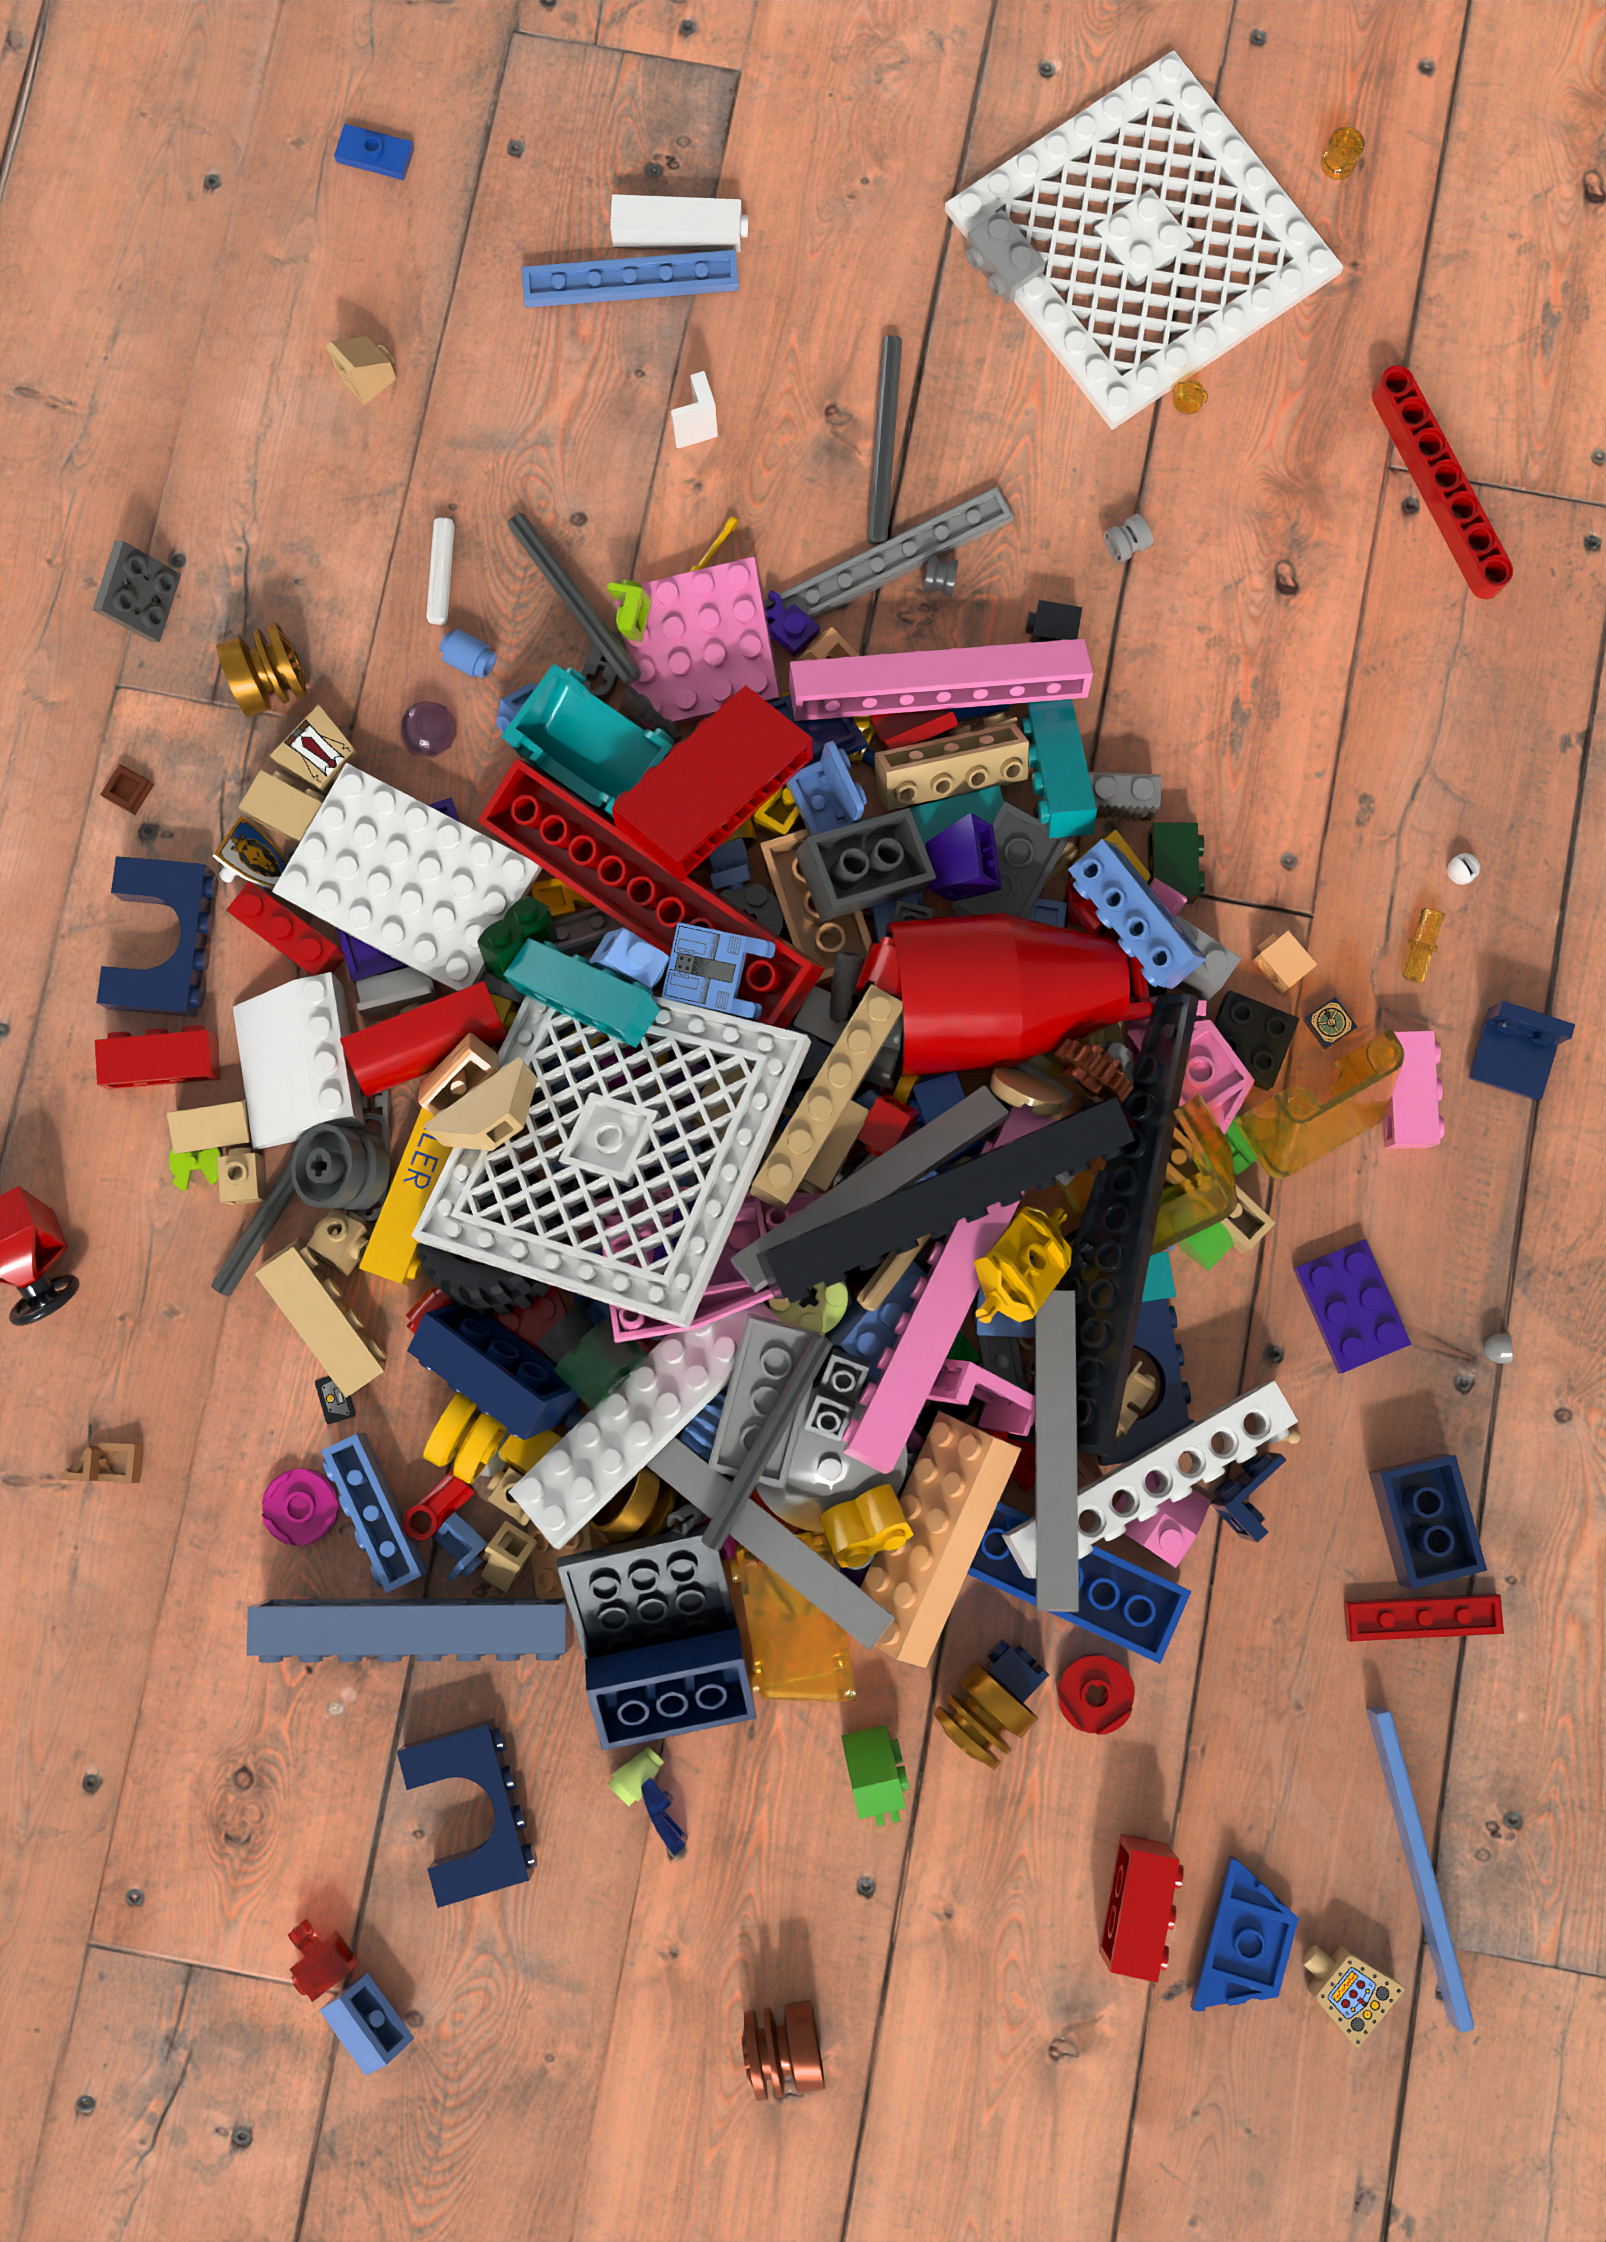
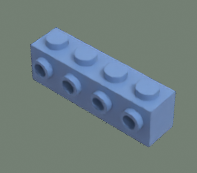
[1068,839,1207,989]
[321,1433,429,1593]

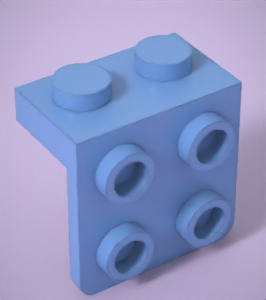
[786,741,867,836]

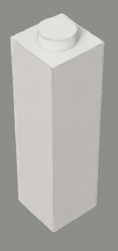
[610,194,749,252]

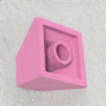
[1113,1471,1211,1568]

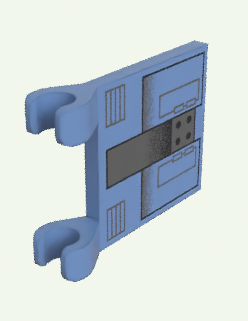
[661,922,776,1019]

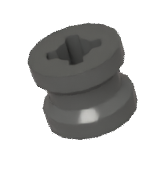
[923,555,959,597]

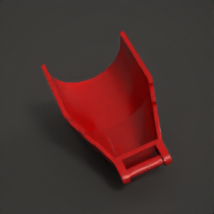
[885,913,1155,1077]

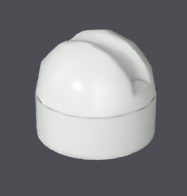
[1447,853,1480,885]

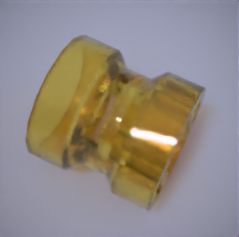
[1321,127,1365,180]

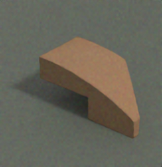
[60,1442,143,1483]

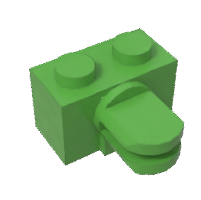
[841,1725,910,1827]

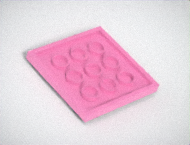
[615,557,781,731]

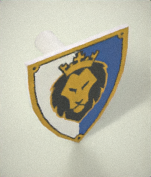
[212,816,287,889]

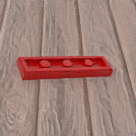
[1344,1593,1504,1642]

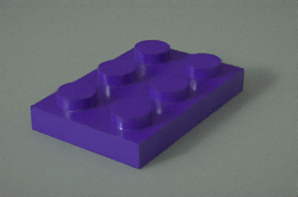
[1293,1239,1412,1373]

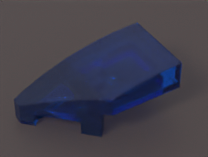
[641,1778,688,1856]

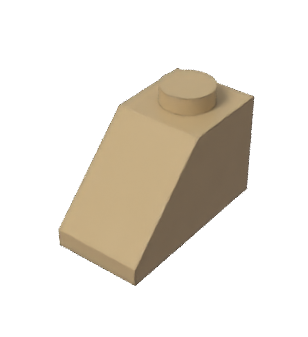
[326,336,397,405]

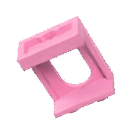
[927,1359,1035,1436]

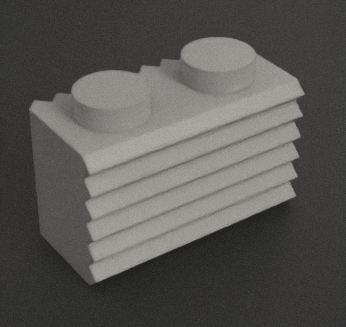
[1089,772,1161,821]

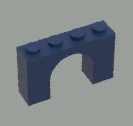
[96,856,218,1017]
[1096,1298,1195,1466]
[397,1719,538,1908]

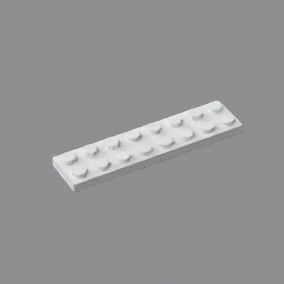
[508,1302,781,1550]

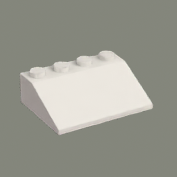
[233,972,365,1150]

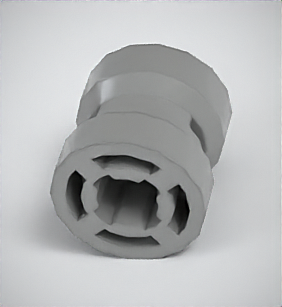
[1103,514,1154,564]

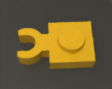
[530,878,595,920]

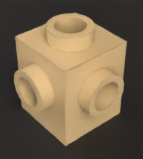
[306,1209,371,1276]

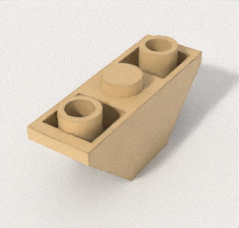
[424,1057,538,1151]

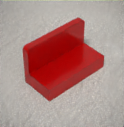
[870,709,958,751]

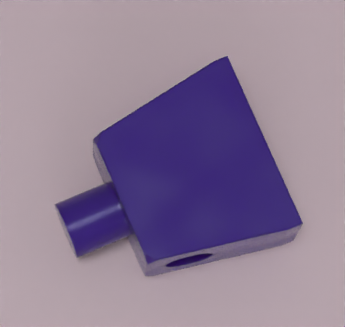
[922,813,1002,901]

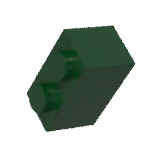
[1147,822,1205,904]

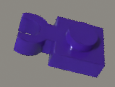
[766,590,820,657]

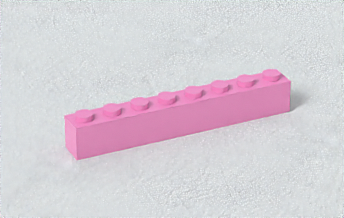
[789,639,1093,721]

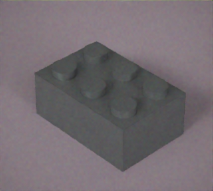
[795,808,936,922]

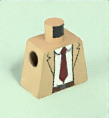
[270,705,361,796]

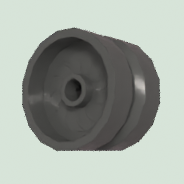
[291,1123,390,1212]

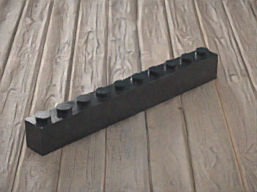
[756,1097,1135,1303]

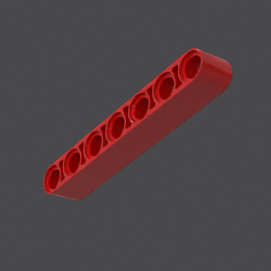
[1372,365,1513,600]

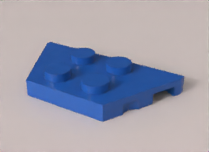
[1190,1856,1299,2012]

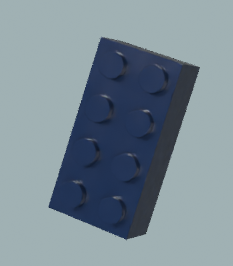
[407,1303,584,1440]
[585,1628,757,1751]

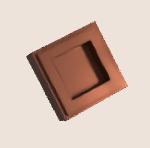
[100,764,154,815]

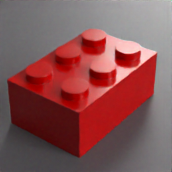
[1099,1834,1184,1983]

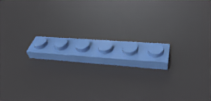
[521,250,739,308]

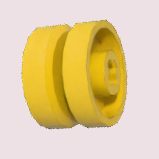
[423,1392,507,1484]

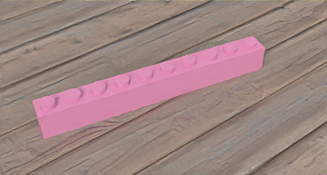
[842,1104,1057,1474]

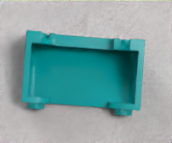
[501,664,675,820]

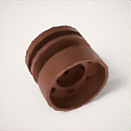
[742,2000,825,2102]

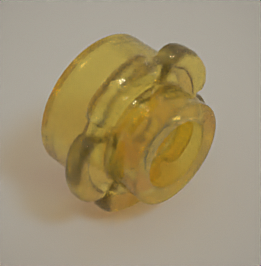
[1173,380,1208,414]

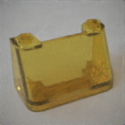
[1234,1028,1405,1179]
[730,1532,857,1703]

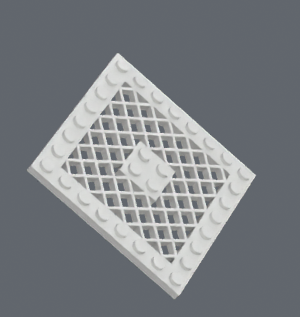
[944,50,1344,430]
[411,995,811,1329]

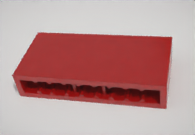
[611,685,813,881]

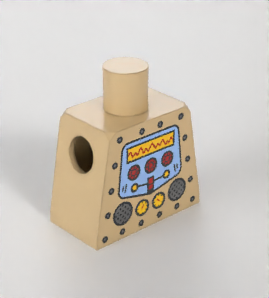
[1301,1945,1406,2049]

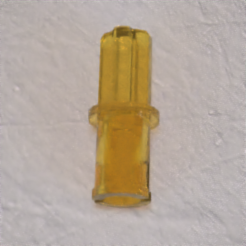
[1402,908,1445,983]

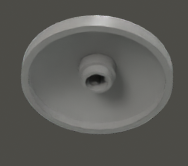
[755,1381,907,1533]

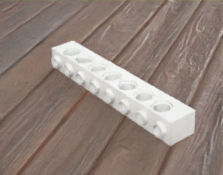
[1002,1381,1298,1579]

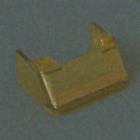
[1056,1093,1237,1256]

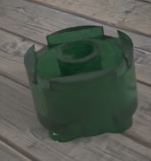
[554,1317,649,1411]

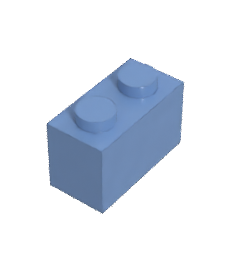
[319,1973,415,2076]

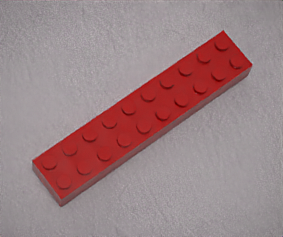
[477,758,826,1029]

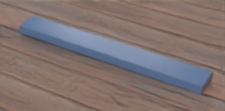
[1366,1706,1475,2033]

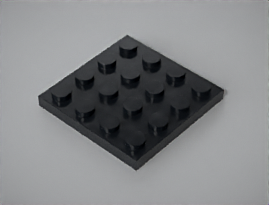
[557,1524,744,1659]

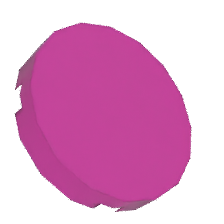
[262,1468,340,1546]

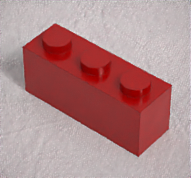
[226,881,345,976]
[95,1025,220,1090]

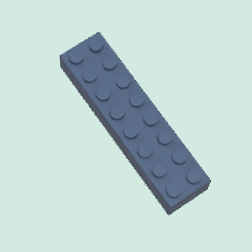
[247,1598,574,1663]

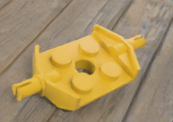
[973,1206,1072,1323]

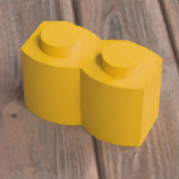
[819,1484,914,1568]

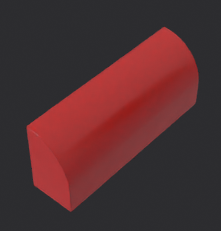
[340,981,507,1097]

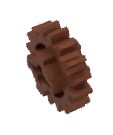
[1054,1038,1134,1103]

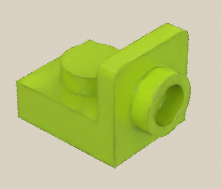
[607,580,652,642]

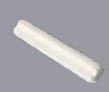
[426,517,455,625]

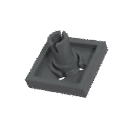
[93,541,181,642]

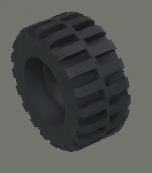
[416,1162,571,1316]

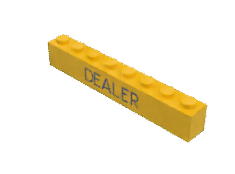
[359,993,517,1286]

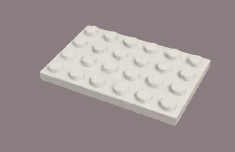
[272,763,542,992]

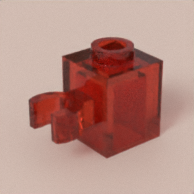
[288,1919,359,2002]

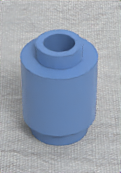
[439,628,497,679]

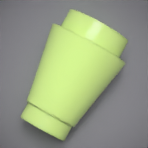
[607,1746,664,1807]

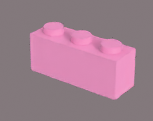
[1379,1031,1445,1148]

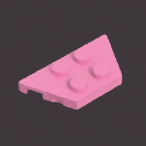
[1127,1020,1255,1154]

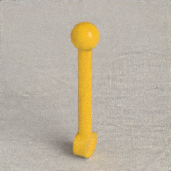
[690,516,739,572]

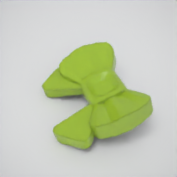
[169,1147,223,1191]

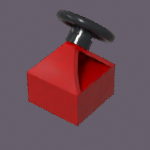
[0,1186,80,1326]

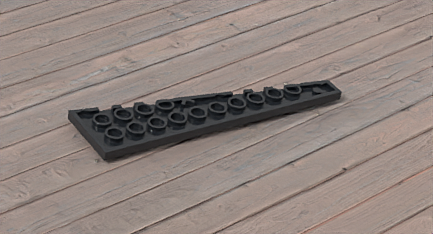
[1007,994,1199,1457]

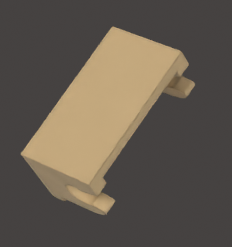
[166,1099,251,1154]

